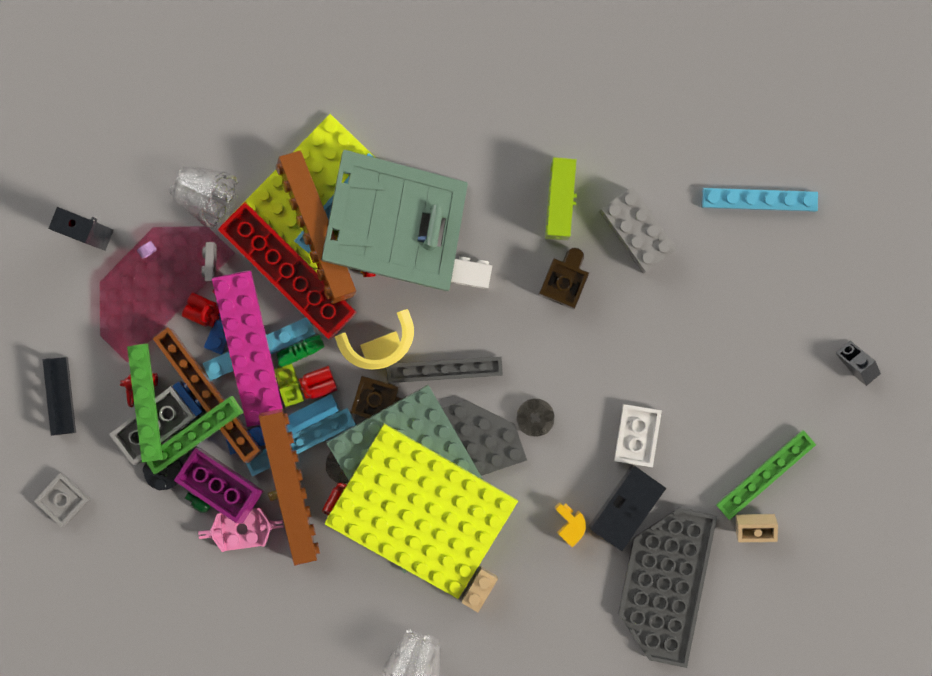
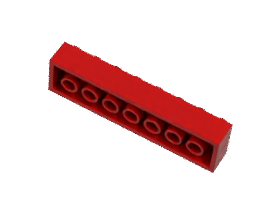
[217,202,357,340]

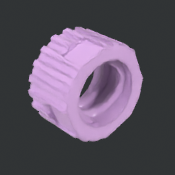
[137,241,157,259]

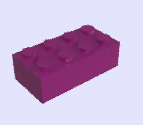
[174,448,264,523]

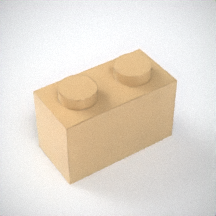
[736,514,778,542]
[461,567,498,613]

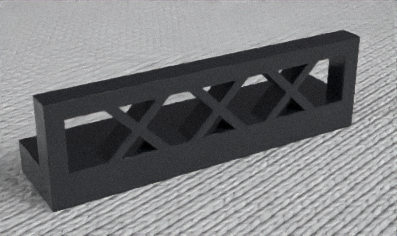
[42,357,76,436]

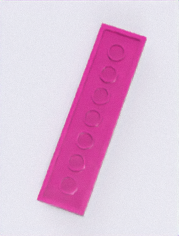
[212,270,284,427]

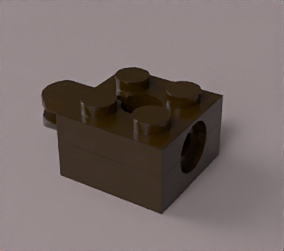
[538,248,589,310]
[350,376,403,418]

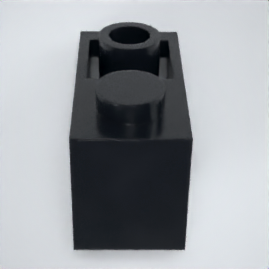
[836,341,881,386]

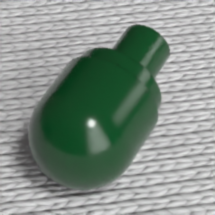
[184,492,211,513]

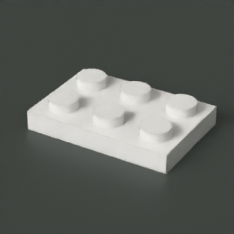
[614,404,662,467]

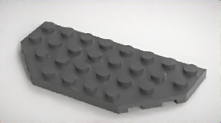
[442,400,527,476]
[618,508,717,668]

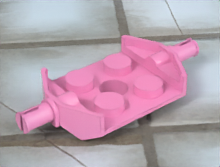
[198,507,284,552]

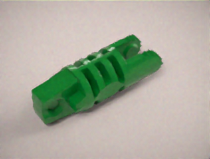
[276,335,325,367]

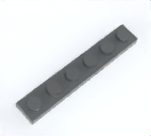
[387,356,503,383]

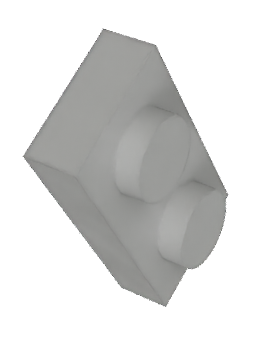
[202,242,217,282]

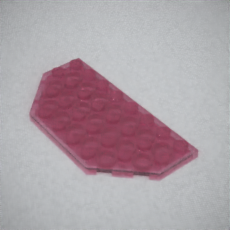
[100,226,235,363]

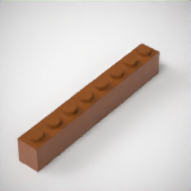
[276,150,356,304]
[153,327,263,463]
[259,408,320,566]

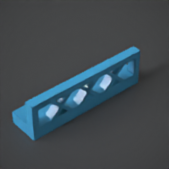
[287,394,340,435]

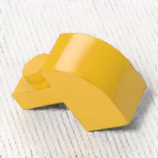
[554,502,586,547]

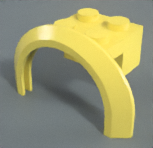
[335,309,414,370]

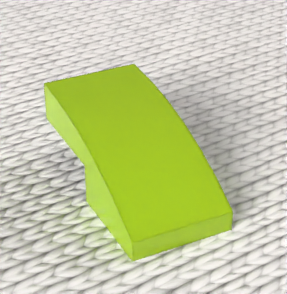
[274,364,304,407]

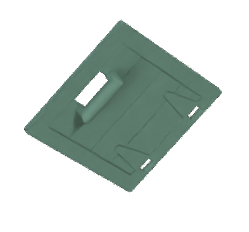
[321,150,468,291]

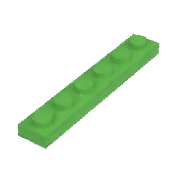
[127,344,163,463]
[147,396,243,474]
[716,430,816,520]

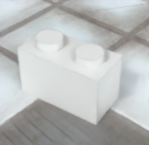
[451,256,492,289]

